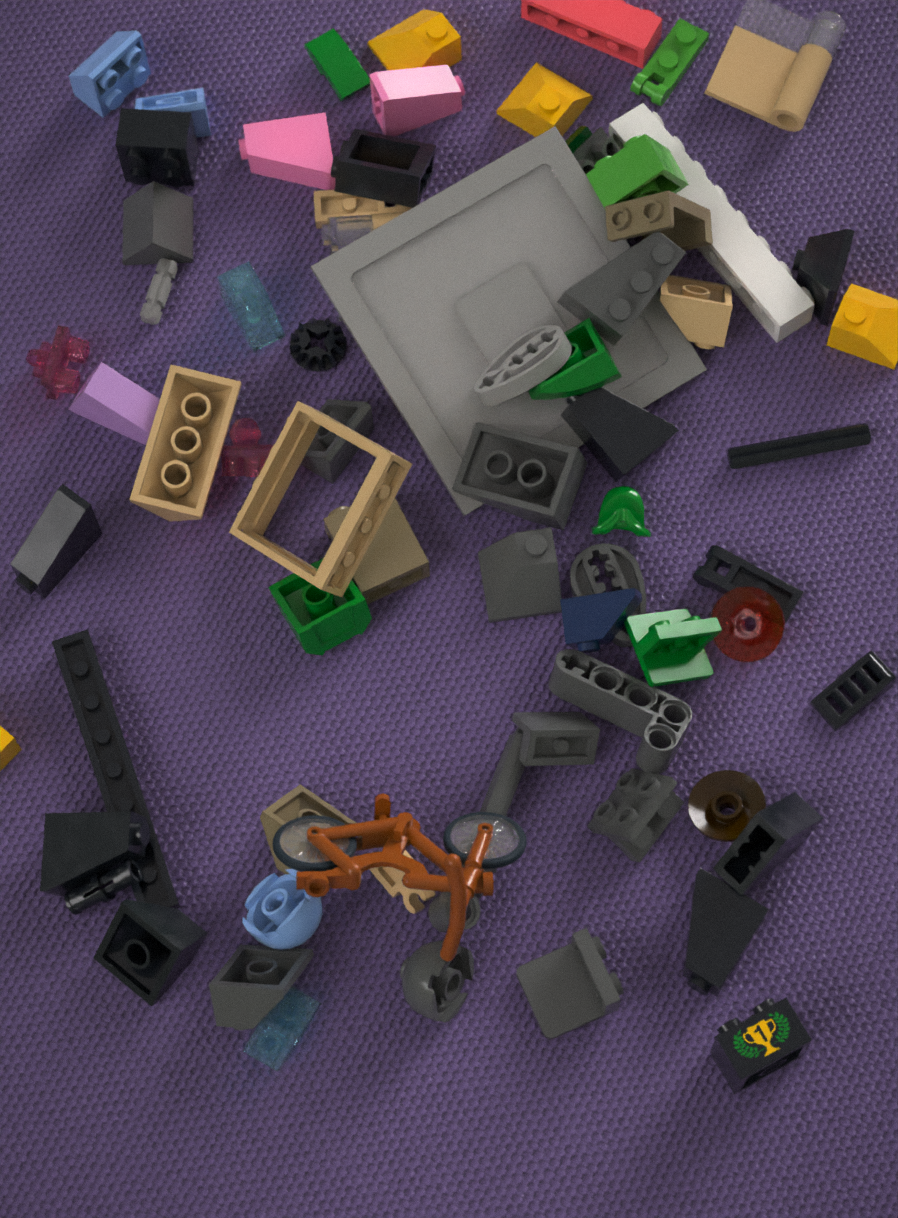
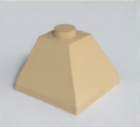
[660,275,733,349]

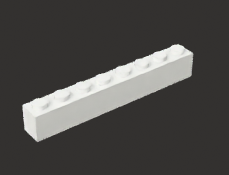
[608,103,815,343]

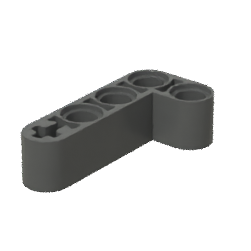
[548,649,693,774]

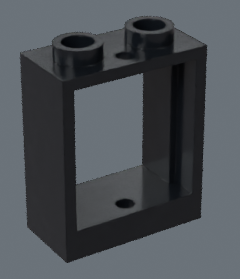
[331,129,436,208]

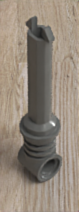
[428,727,525,933]

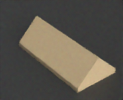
[129,365,242,522]

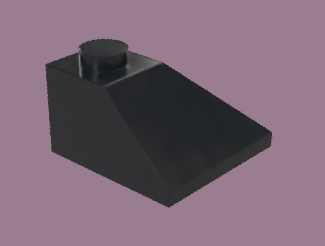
[792,229,855,326]
[93,899,207,1007]

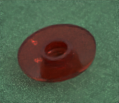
[710,587,785,662]

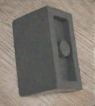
[512,712,600,766]

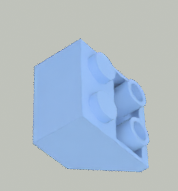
[69,31,151,118]

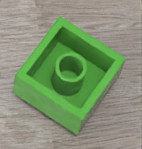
[586,134,689,208]

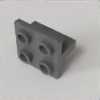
[587,768,684,863]

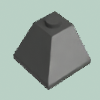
[478,527,562,623]
[209,944,314,1030]

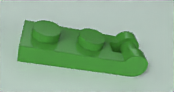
[630,18,709,107]

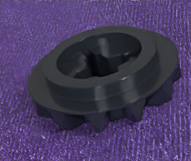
[289,317,347,371]

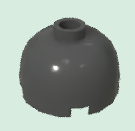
[400,940,474,1023]

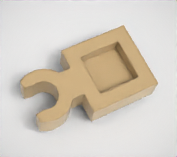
[369,850,436,914]

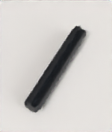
[727,423,871,469]

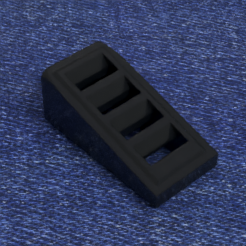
[810,651,896,731]

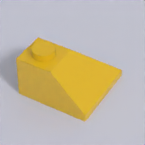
[367,9,462,71]
[497,62,593,137]
[826,283,898,370]

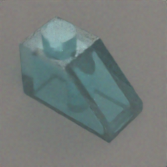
[217,261,285,352]

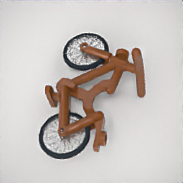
[272,793,527,962]

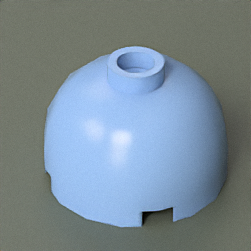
[242,869,323,950]

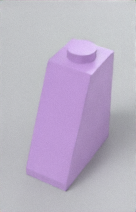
[69,362,160,445]

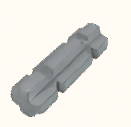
[140,258,178,325]

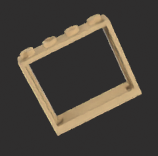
[229,401,412,597]

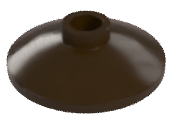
[688,770,766,842]

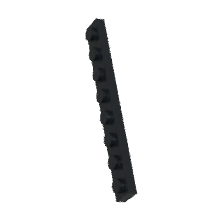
[52,629,181,909]

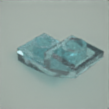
[243,987,322,1072]

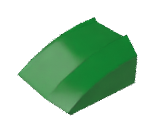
[528,318,622,400]
[268,558,372,655]

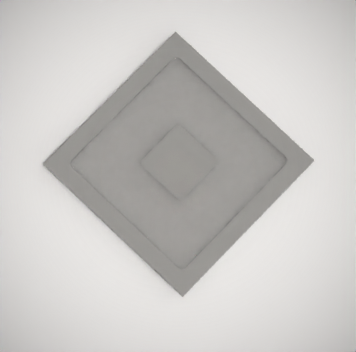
[310,126,707,516]

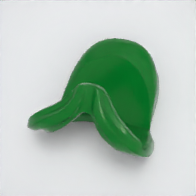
[592,486,651,537]

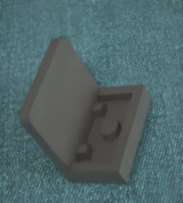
[516,928,624,1040]

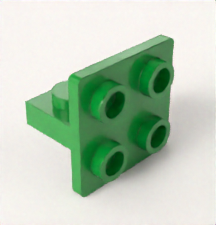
[624,609,722,687]

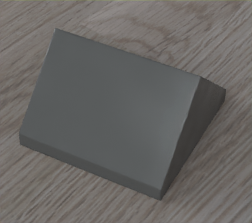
[122,181,194,265]
[301,399,374,484]

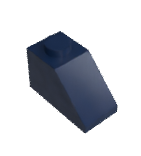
[560,588,642,653]

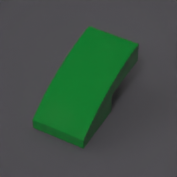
[304,28,370,101]

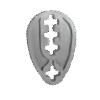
[473,325,572,406]

